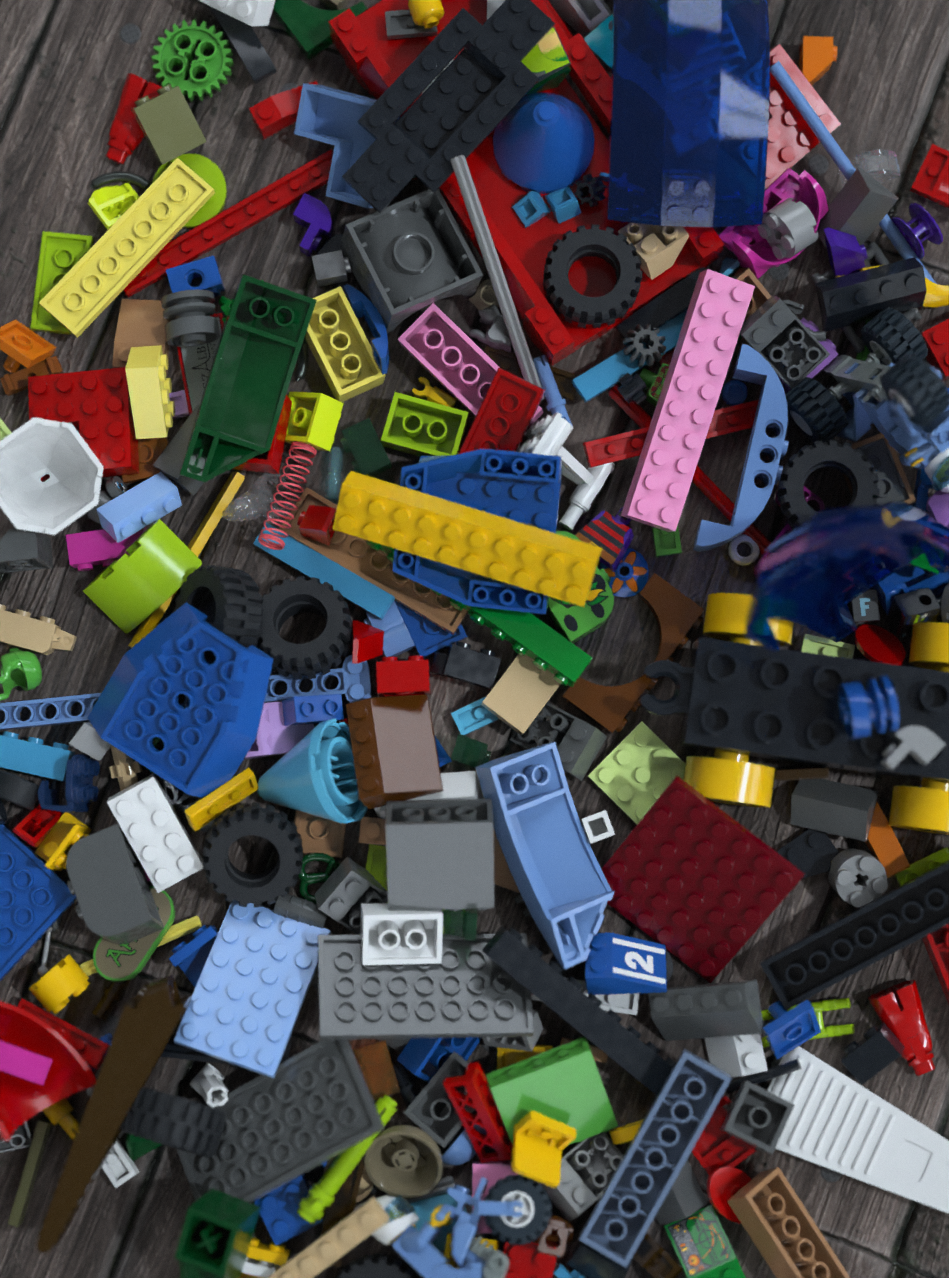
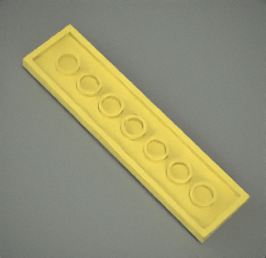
[39,158,215,338]

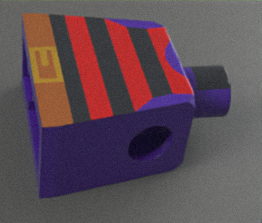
[575,507,634,572]

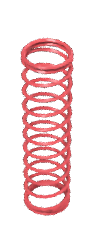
[258,441,317,550]

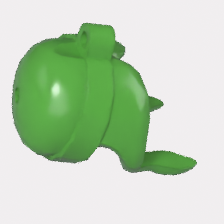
[0,647,42,701]

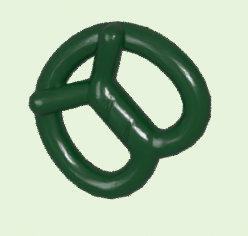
[298,853,339,904]

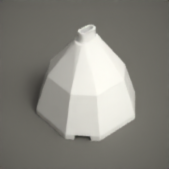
[0,418,104,535]

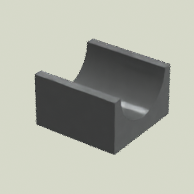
[340,189,483,334]

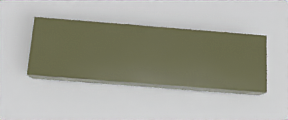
[8,1118,52,1227]

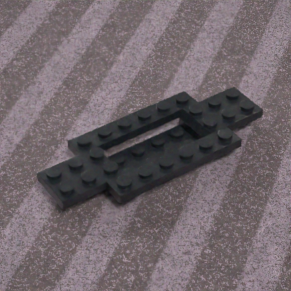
[342,0,555,214]

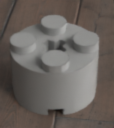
[758,198,818,260]
[828,849,888,907]

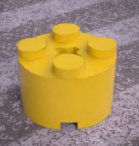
[28,954,90,1014]

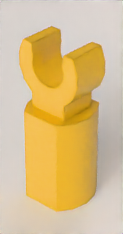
[412,377,457,408]

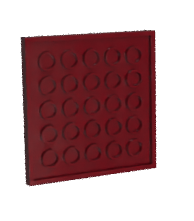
[601,776,804,983]

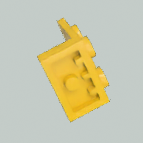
[35,812,92,871]

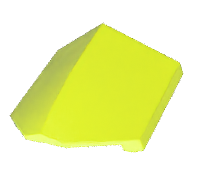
[88,183,139,229]

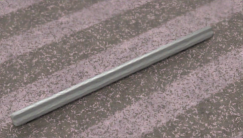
[451,155,545,400]

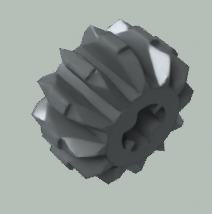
[623,323,666,368]

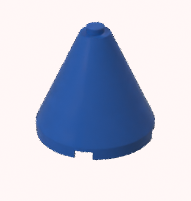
[493,93,594,194]

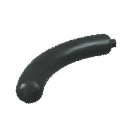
[90,171,151,190]
[295,339,309,382]

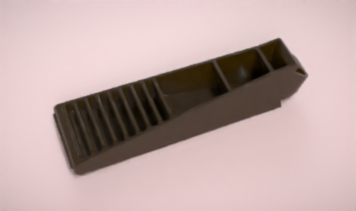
[36,975,192,1253]

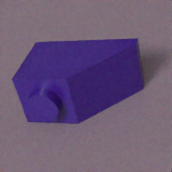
[823,227,868,278]

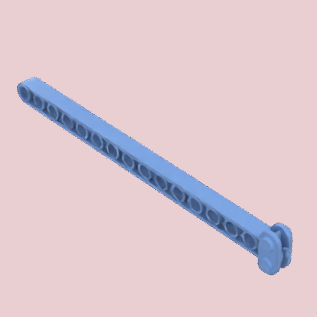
[0,655,372,731]

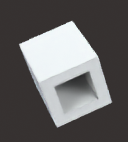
[580,810,615,844]

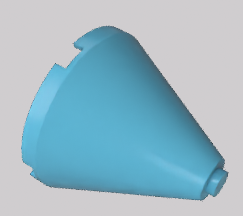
[257,719,368,824]

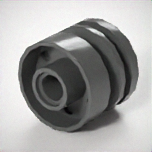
[161,289,220,347]

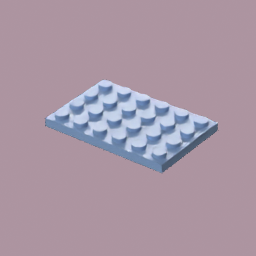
[174,900,330,1078]

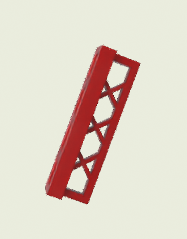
[443,1062,513,1163]

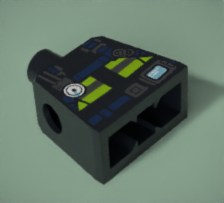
[885,588,942,641]

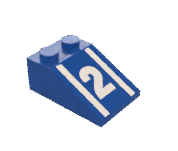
[585,933,667,995]

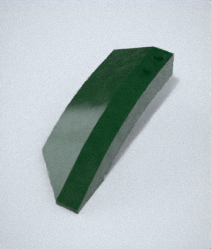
[180,274,317,482]

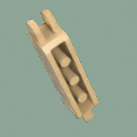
[0,604,76,656]

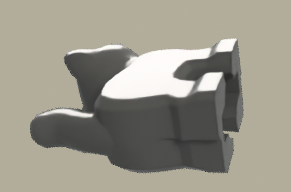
[469,305,523,353]

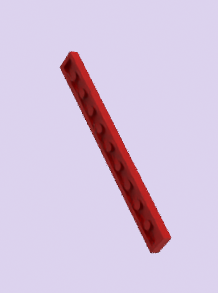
[124,149,333,298]

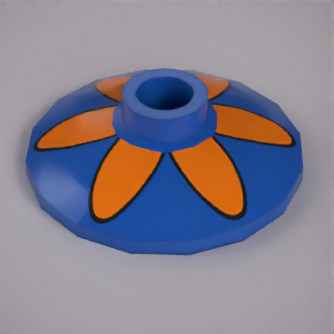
[599,548,649,598]

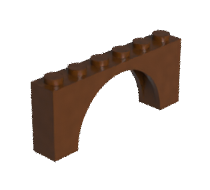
[562,573,704,734]

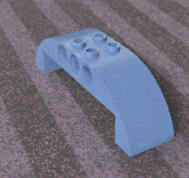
[693,344,789,552]

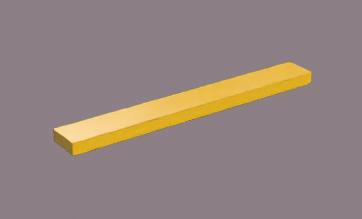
[128,471,245,648]

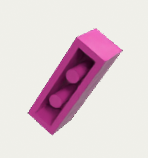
[66,527,146,571]

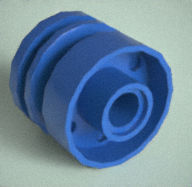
[838,675,899,739]

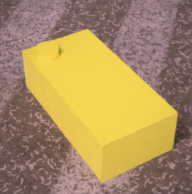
[305,286,386,402]

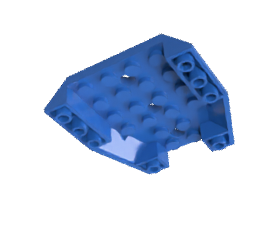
[393,449,562,614]
[87,602,274,798]

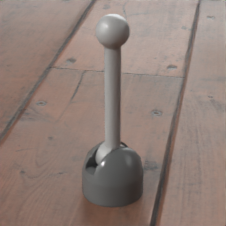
[38,915,62,976]

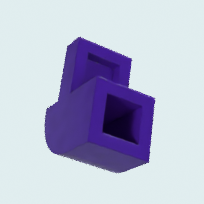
[293,193,333,257]

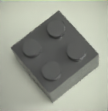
[720,1081,795,1154]

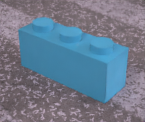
[0,731,75,782]

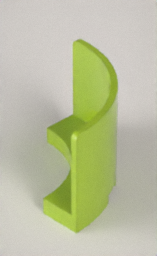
[83,519,202,633]

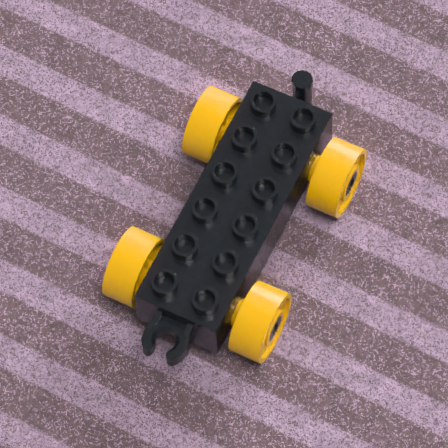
[639,593,949,835]

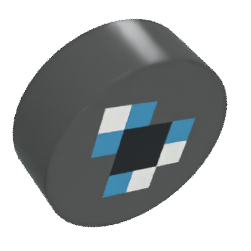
[106,476,128,499]

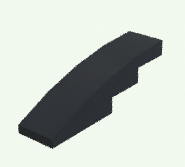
[209,6,277,84]
[616,267,705,339]

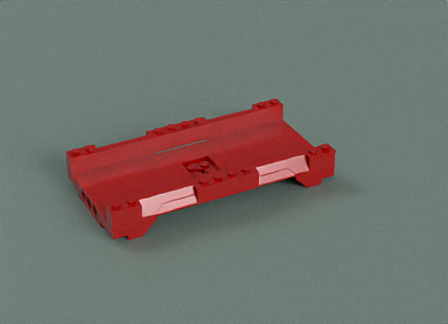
[328,0,724,366]

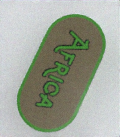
[93,886,175,983]

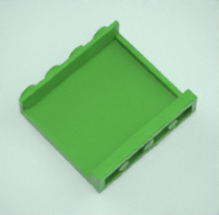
[486,1037,618,1146]

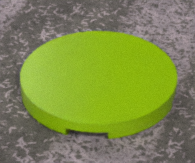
[152,154,227,228]

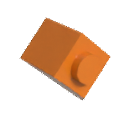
[799,36,837,85]

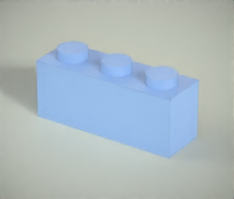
[96,472,182,543]

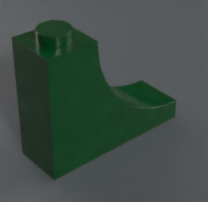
[273,0,368,61]

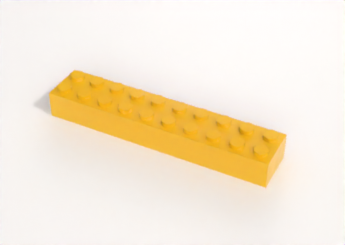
[333,471,602,607]

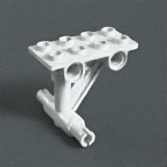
[517,412,615,531]

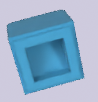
[545,186,581,223]
[512,191,551,228]

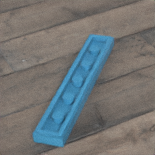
[571,310,687,403]
[253,522,395,620]

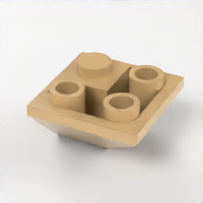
[618,203,689,280]

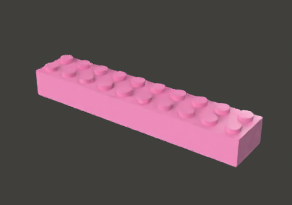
[621,269,755,532]

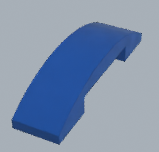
[343,284,389,375]

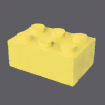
[125,345,175,439]

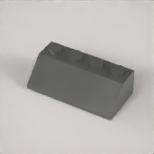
[648,980,764,1041]

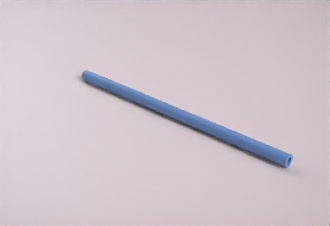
[769,61,937,284]

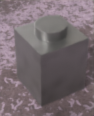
[312,250,351,287]

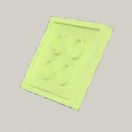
[588,721,686,825]

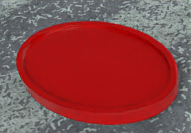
[854,624,905,666]
[707,1166,752,1224]

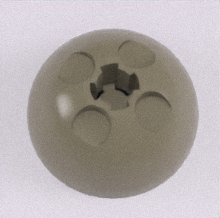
[365,1125,443,1198]

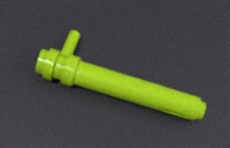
[297,1094,398,1224]

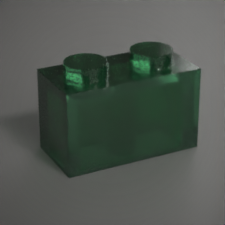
[340,418,392,477]

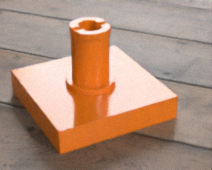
[0,319,56,373]

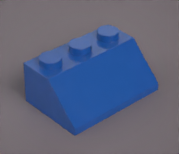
[397,1037,482,1083]

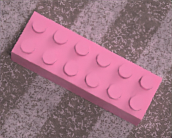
[398,303,543,428]

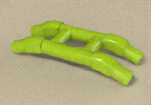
[761,998,855,1047]

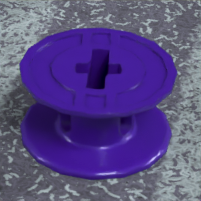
[891,203,943,259]

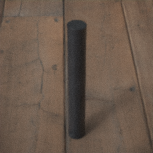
[726,1059,801,1094]

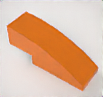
[865,802,910,879]

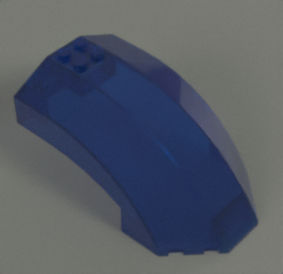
[606,0,770,227]
[745,502,949,652]

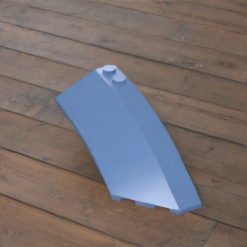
[475,742,615,969]

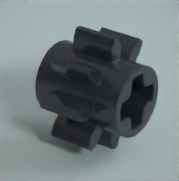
[574,174,607,207]
[617,373,649,405]

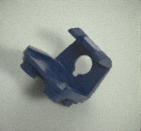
[38,754,100,812]

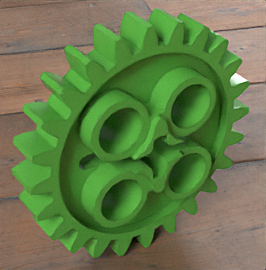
[152,19,234,102]

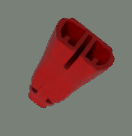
[105,73,161,165]
[868,979,935,1076]

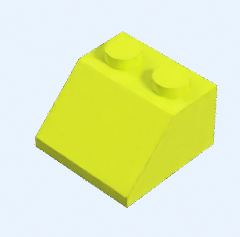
[285,391,344,451]

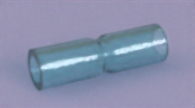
[324,447,344,500]

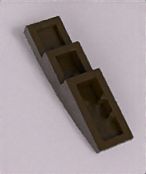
[587,1197,683,1278]

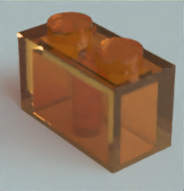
[352,1040,400,1100]

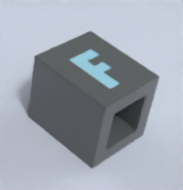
[847,586,880,625]

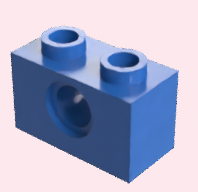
[166,255,225,297]
[282,694,344,726]

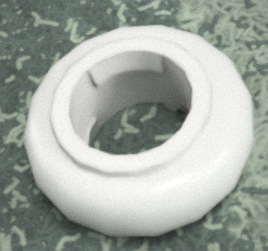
[728,534,760,566]

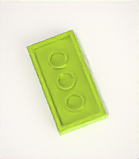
[30,231,94,336]

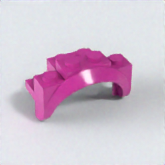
[719,168,829,279]

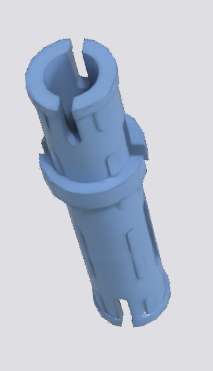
[533,355,573,426]

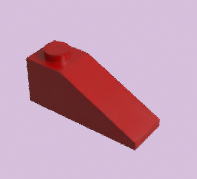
[249,81,318,139]

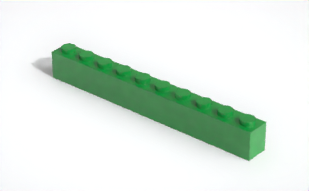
[366,540,592,687]

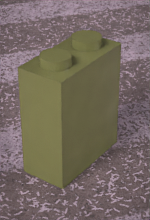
[131,84,207,165]

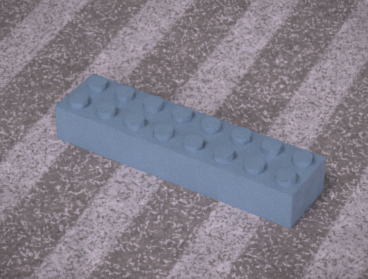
[579,1048,732,1267]

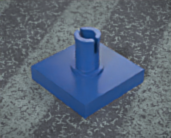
[763,1000,821,1060]

